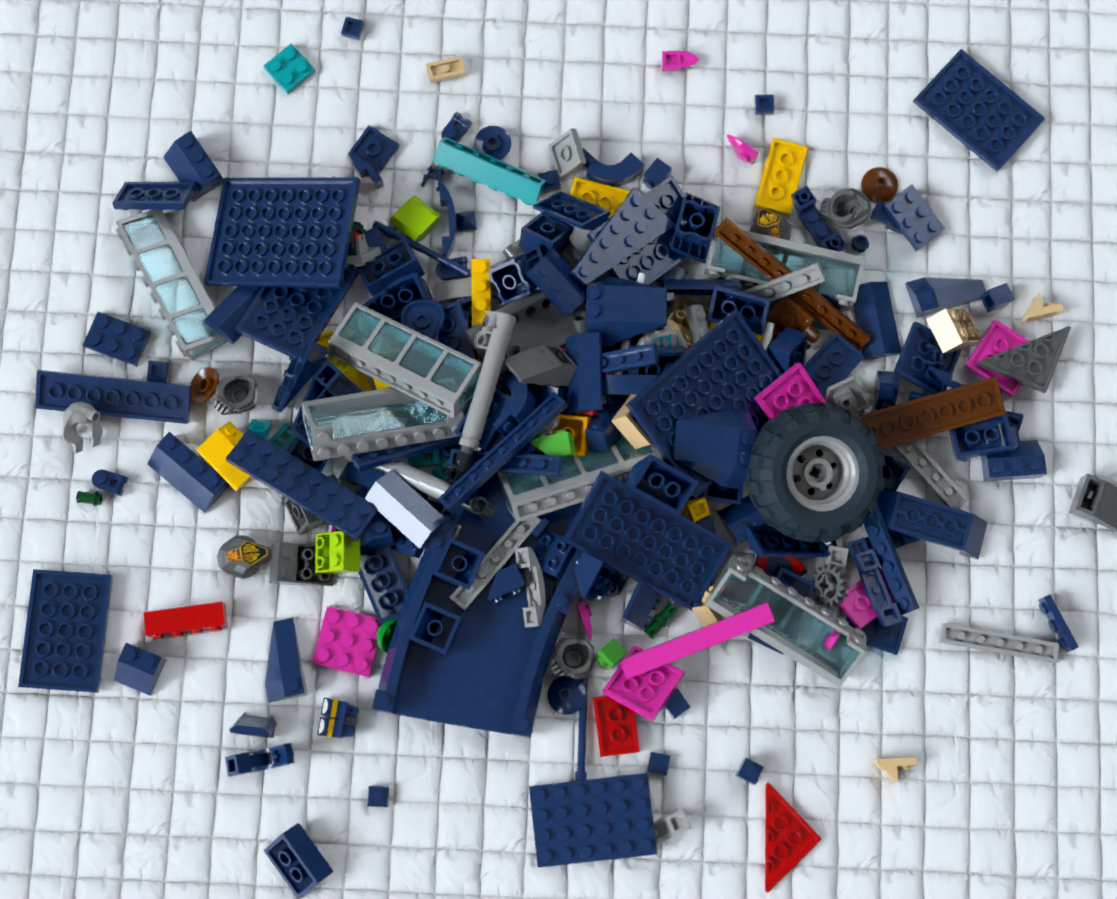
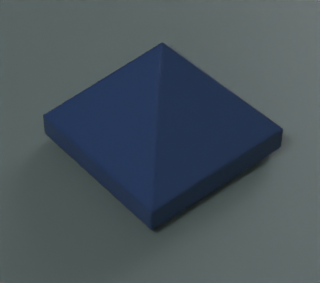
[456,211,477,232]

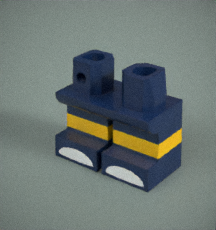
[317,697,359,738]

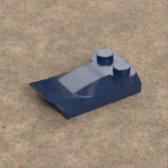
[949,414,1021,462]

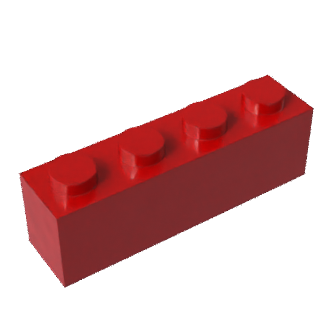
[144,602,228,640]

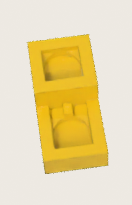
[679,496,711,522]

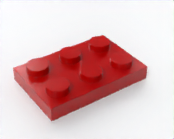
[593,696,640,757]

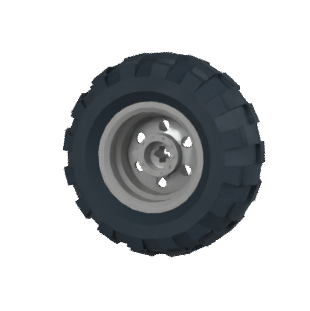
[746,403,886,543]

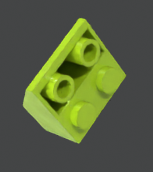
[315,531,360,573]

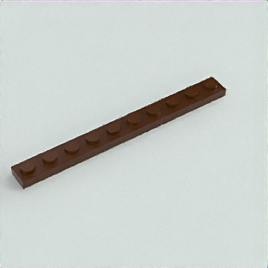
[713,217,871,351]

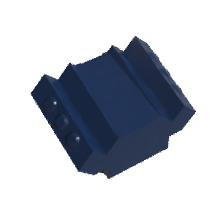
[670,192,720,264]
[488,245,543,305]

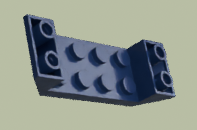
[877,490,988,560]

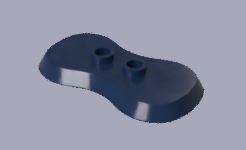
[398,300,445,378]

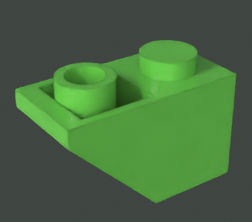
[530,430,577,460]
[596,638,627,670]

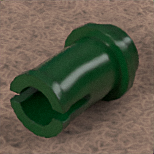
[76,491,103,507]

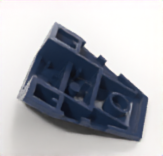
[585,276,667,349]
[272,339,329,413]
[290,359,380,447]
[672,409,757,489]

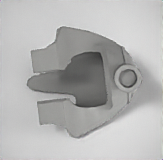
[63,402,103,453]

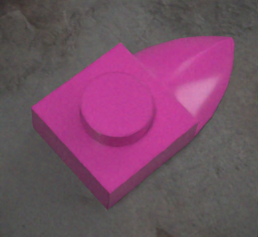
[662,51,699,71]
[727,134,759,164]
[576,601,592,641]
[822,629,840,652]

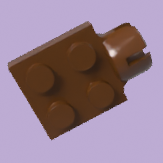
[768,295,820,350]

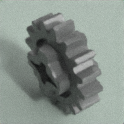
[811,564,850,606]

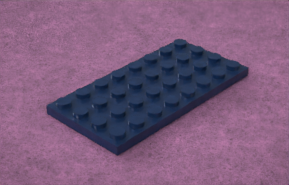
[562,470,733,611]

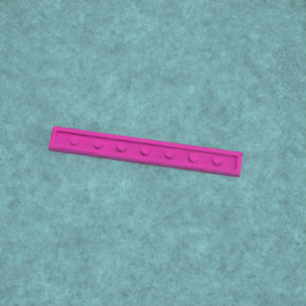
[619,602,775,679]

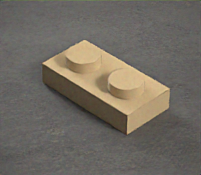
[426,56,466,83]

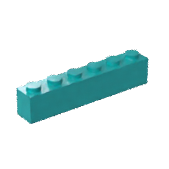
[433,137,546,205]

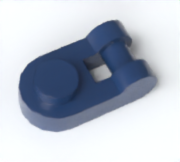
[441,112,472,142]
[436,256,471,281]
[91,469,129,496]

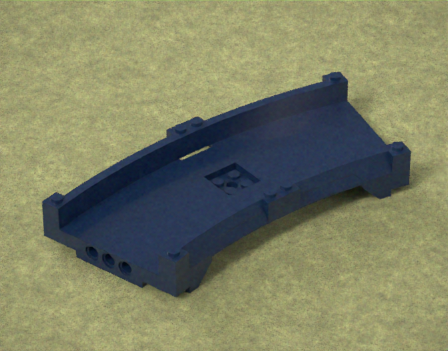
[372,383,626,739]

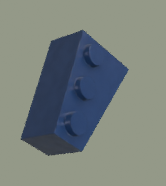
[585,397,627,451]

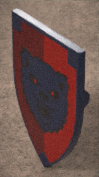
[749,554,807,587]

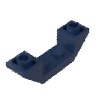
[791,185,848,252]

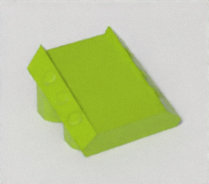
[389,195,441,242]

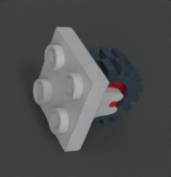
[346,222,381,267]

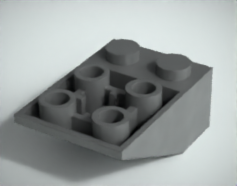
[503,344,578,387]
[1069,474,1117,531]
[269,542,333,586]

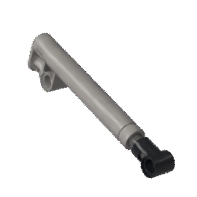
[447,311,516,483]
[343,429,495,519]

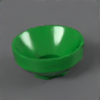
[377,618,398,653]

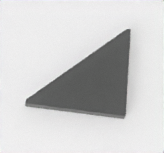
[977,326,1071,393]

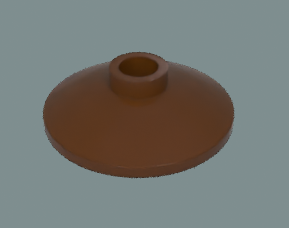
[861,167,898,203]
[190,367,219,403]

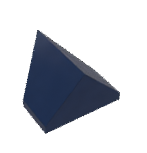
[883,455,911,491]

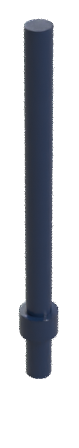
[372,221,471,277]
[575,676,588,781]

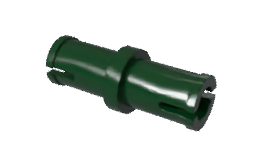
[643,602,678,640]

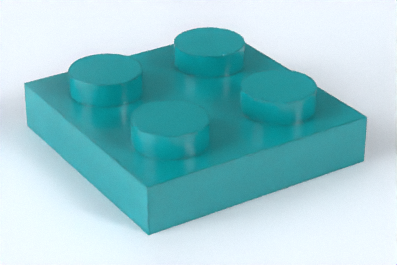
[263,44,316,94]

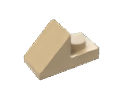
[1022,293,1064,323]
[692,586,722,626]
[873,757,917,783]

